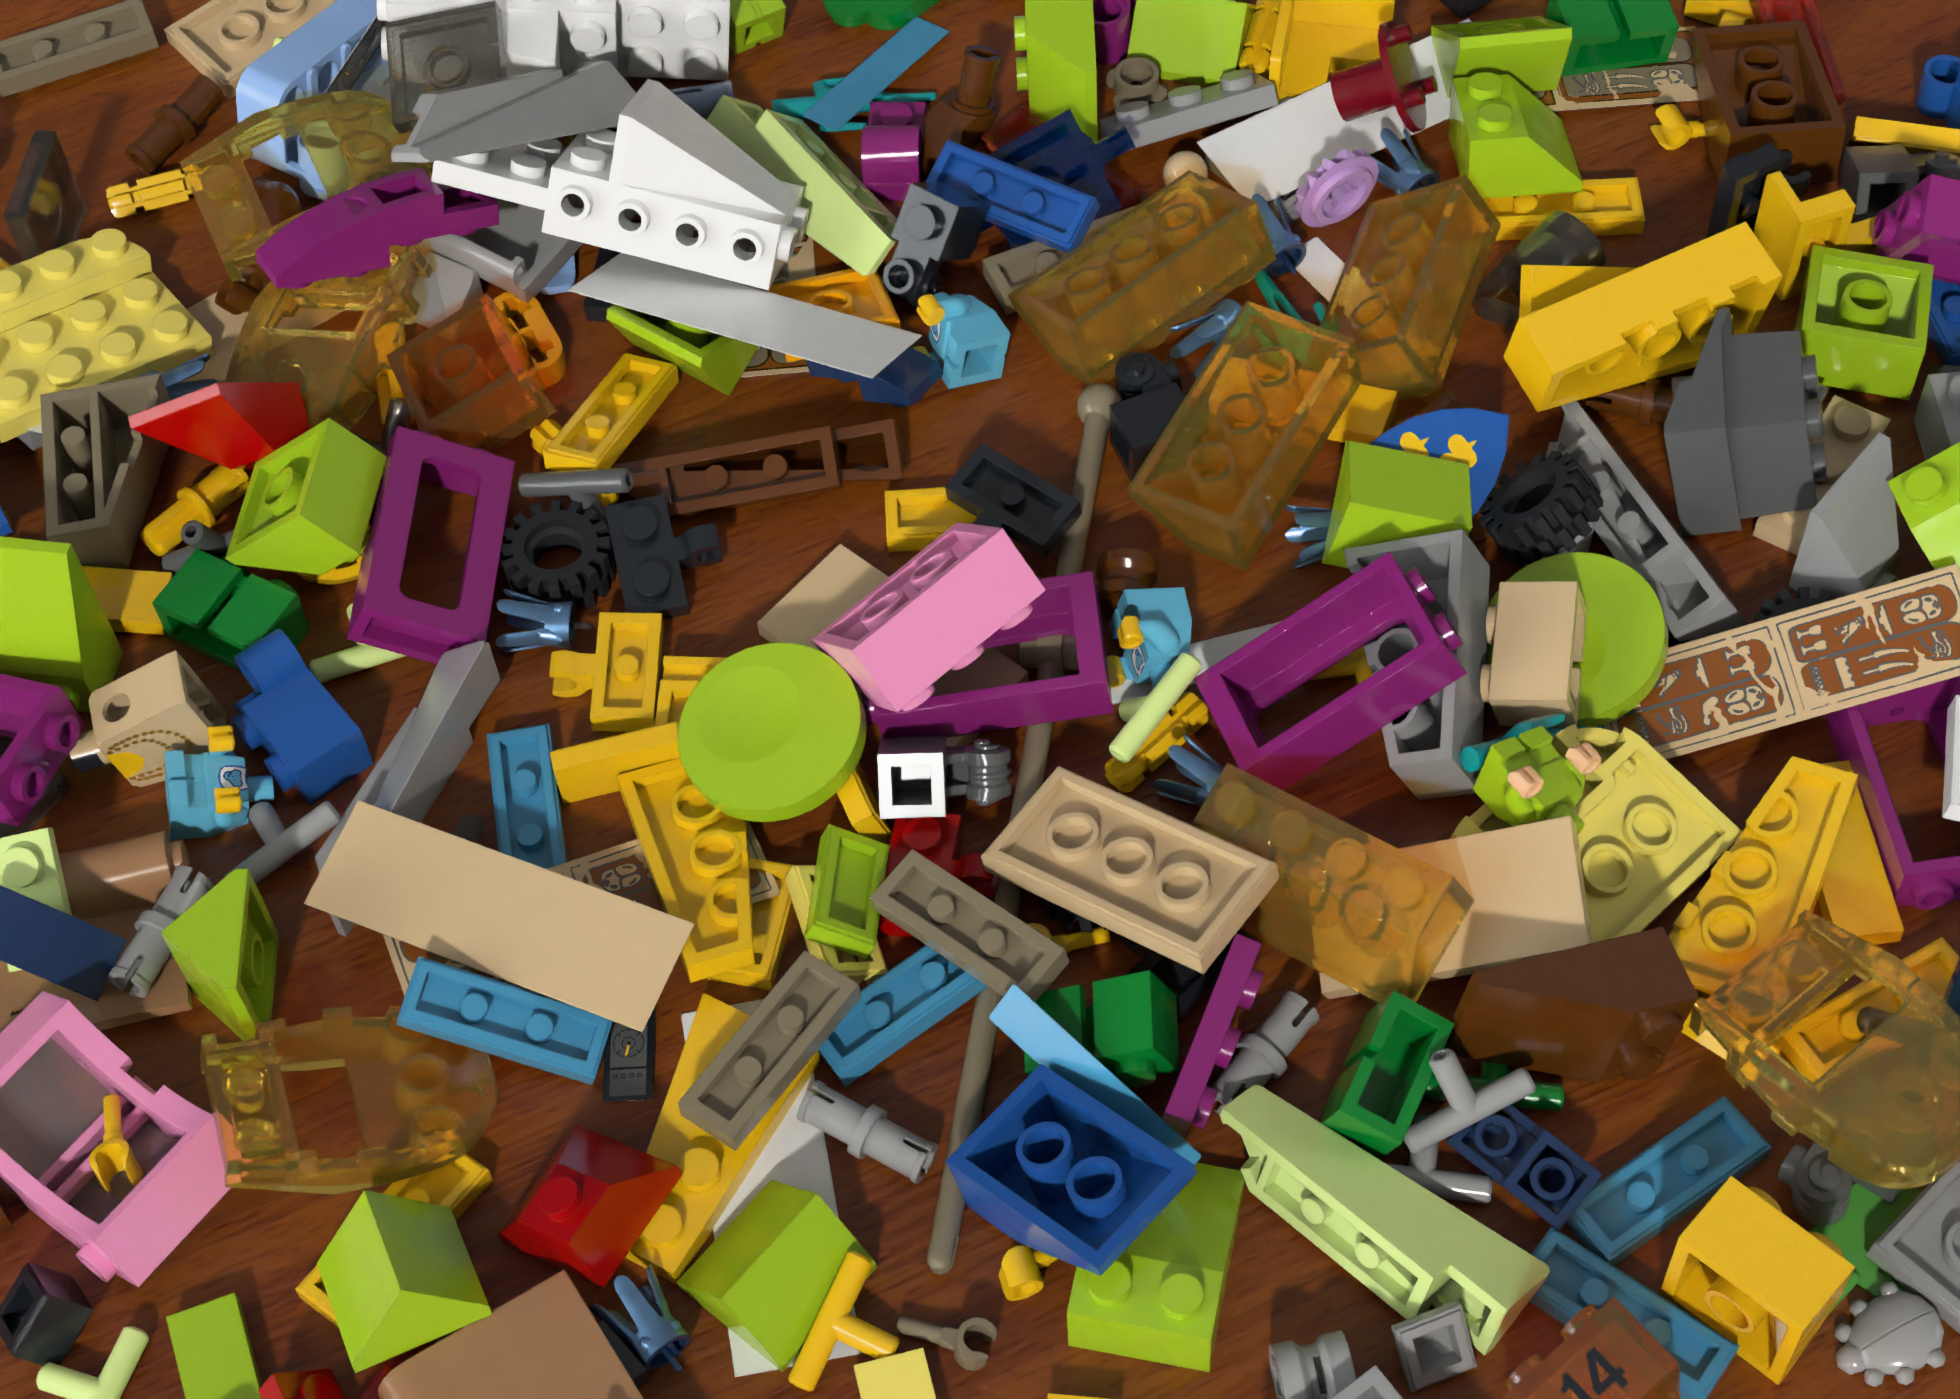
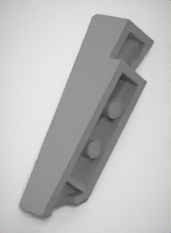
[391,61,636,163]
[1546,401,1749,642]
[315,640,500,937]

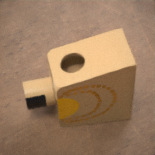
[69,650,235,787]

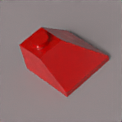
[128,382,310,469]
[497,1125,683,1288]

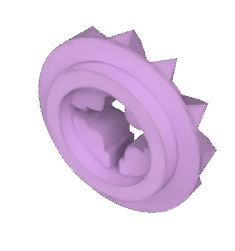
[1294,148,1379,227]

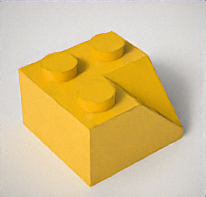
[1659,1176,1855,1385]

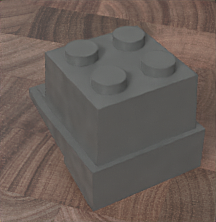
[1664,308,1828,536]

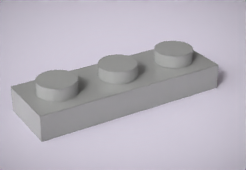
[1099,69,1278,153]

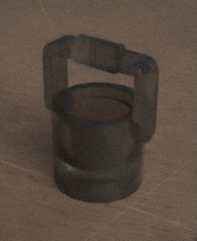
[1468,211,1606,327]

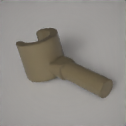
[897,1315,997,1371]

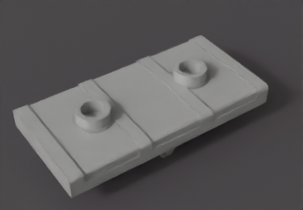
[350,126,583,303]

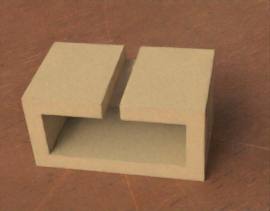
[1480,581,1587,727]

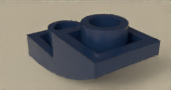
[805,347,943,407]
[0,885,126,1002]
[1446,1105,1603,1231]

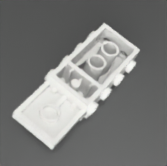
[377,0,730,89]
[431,79,809,290]

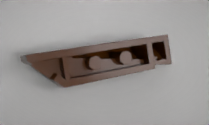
[610,418,904,519]

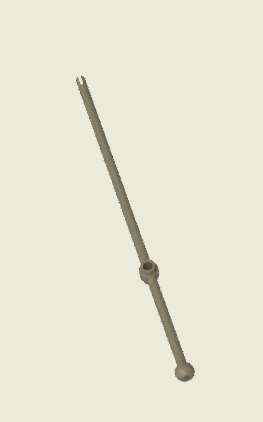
[927,383,1123,1275]

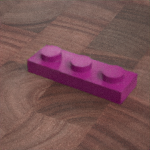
[1162,933,1265,1138]

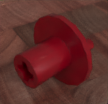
[1330,20,1438,133]

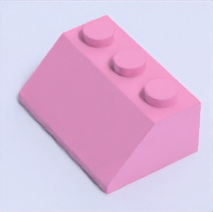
[812,522,1046,712]

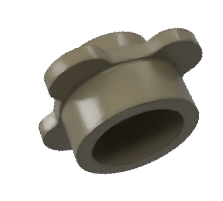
[1106,57,1167,108]

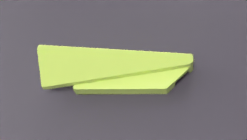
[706,95,897,276]
[1220,1085,1550,1356]

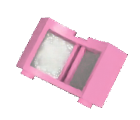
[0,991,256,1287]

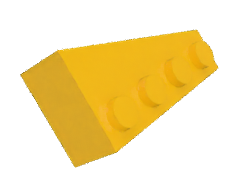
[1503,222,1783,412]

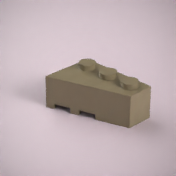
[40,373,171,569]

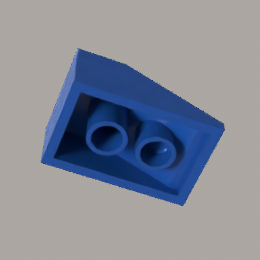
[946,1063,1197,1276]

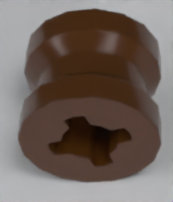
[1096,547,1158,621]

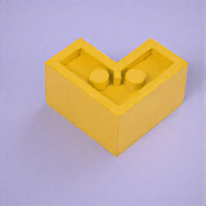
[1269,0,1395,103]
[1753,171,1878,301]

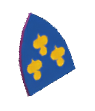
[1369,408,1509,517]

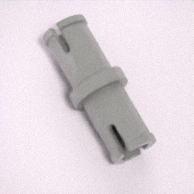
[108,865,214,998]
[1210,991,1320,1115]
[797,1080,938,1184]

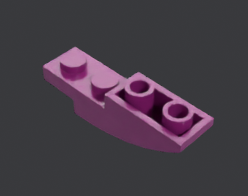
[255,167,499,289]

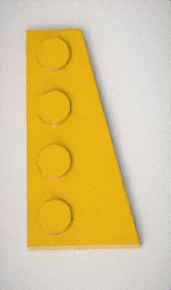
[1668,756,1858,1020]
[617,757,755,983]
[625,993,821,1285]

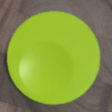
[1486,552,1669,729]
[678,642,867,822]

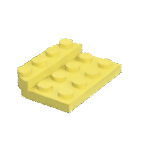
[0,229,214,443]
[1450,724,1742,943]

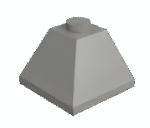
[1788,432,1899,601]

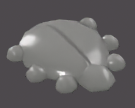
[1835,1282,1946,1387]

